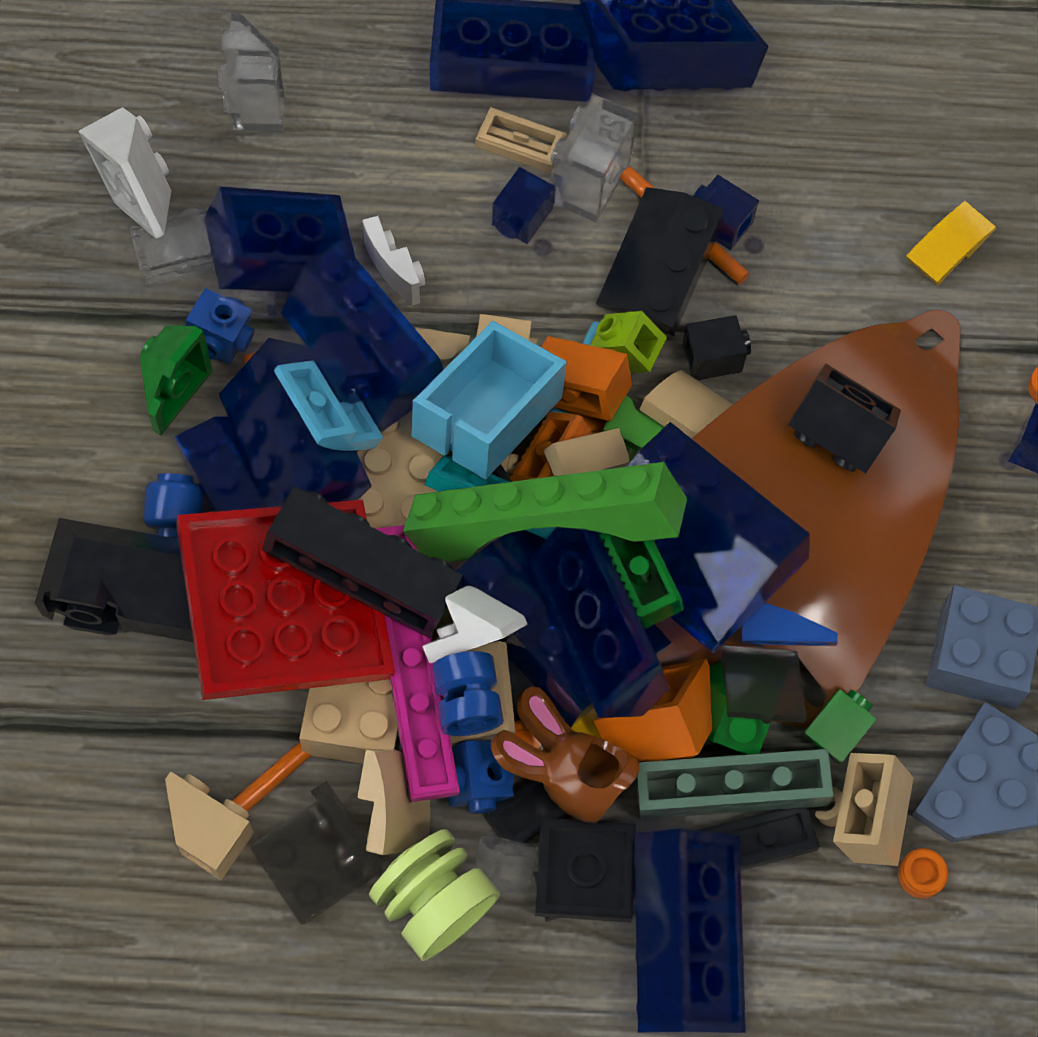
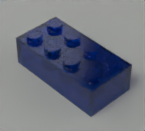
[430,0,599,102]
[219,338,372,508]

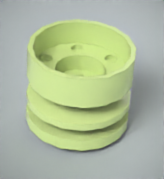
[369,829,500,961]

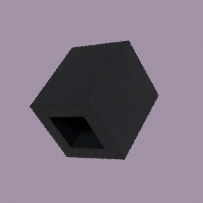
[682,315,751,381]

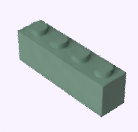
[636,749,833,819]

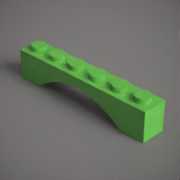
[403,462,687,562]

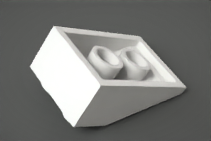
[78,107,171,239]

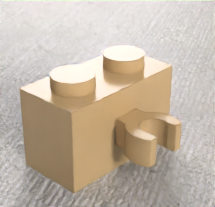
[815,753,914,866]

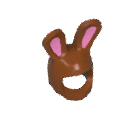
[491,686,640,823]

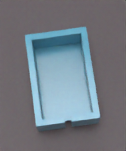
[411,321,567,480]

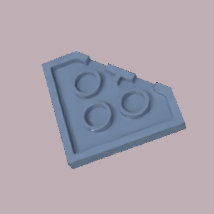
[911,702,1038,843]

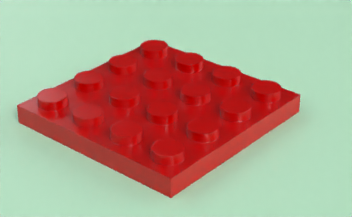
[176,500,395,700]

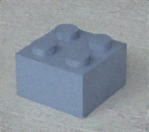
[926,585,1038,710]

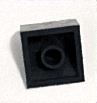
[788,363,901,474]

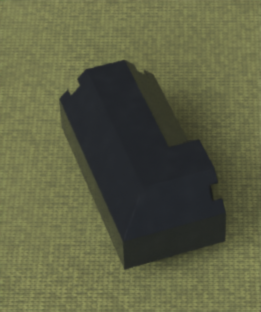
[35,518,194,642]

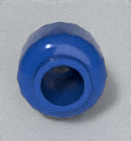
[143,473,203,539]

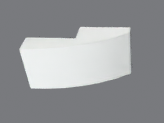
[362,216,425,305]

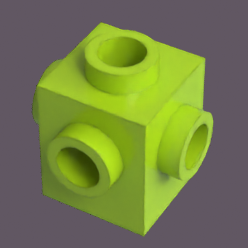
[590,311,667,373]

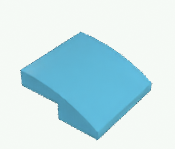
[274,360,383,451]

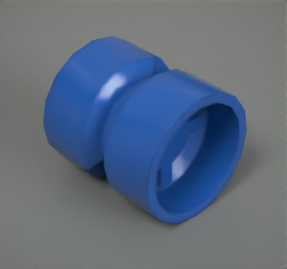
[432,651,504,736]

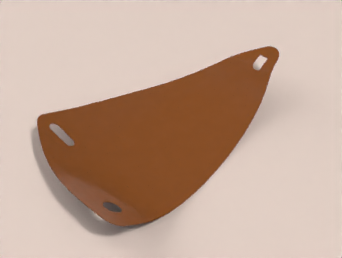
[573,310,961,728]

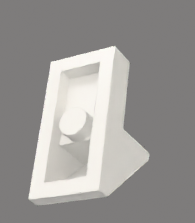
[422,586,527,663]

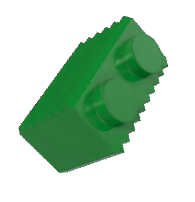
[599,533,684,628]

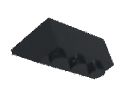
[596,187,724,336]

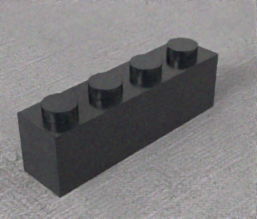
[262,486,463,638]

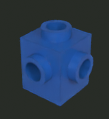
[185,288,255,364]
[448,740,514,814]

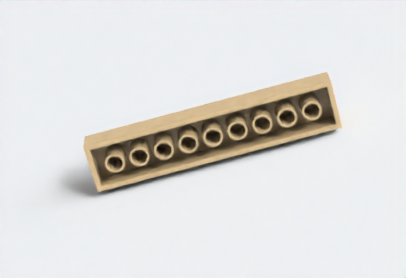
[299,323,470,764]

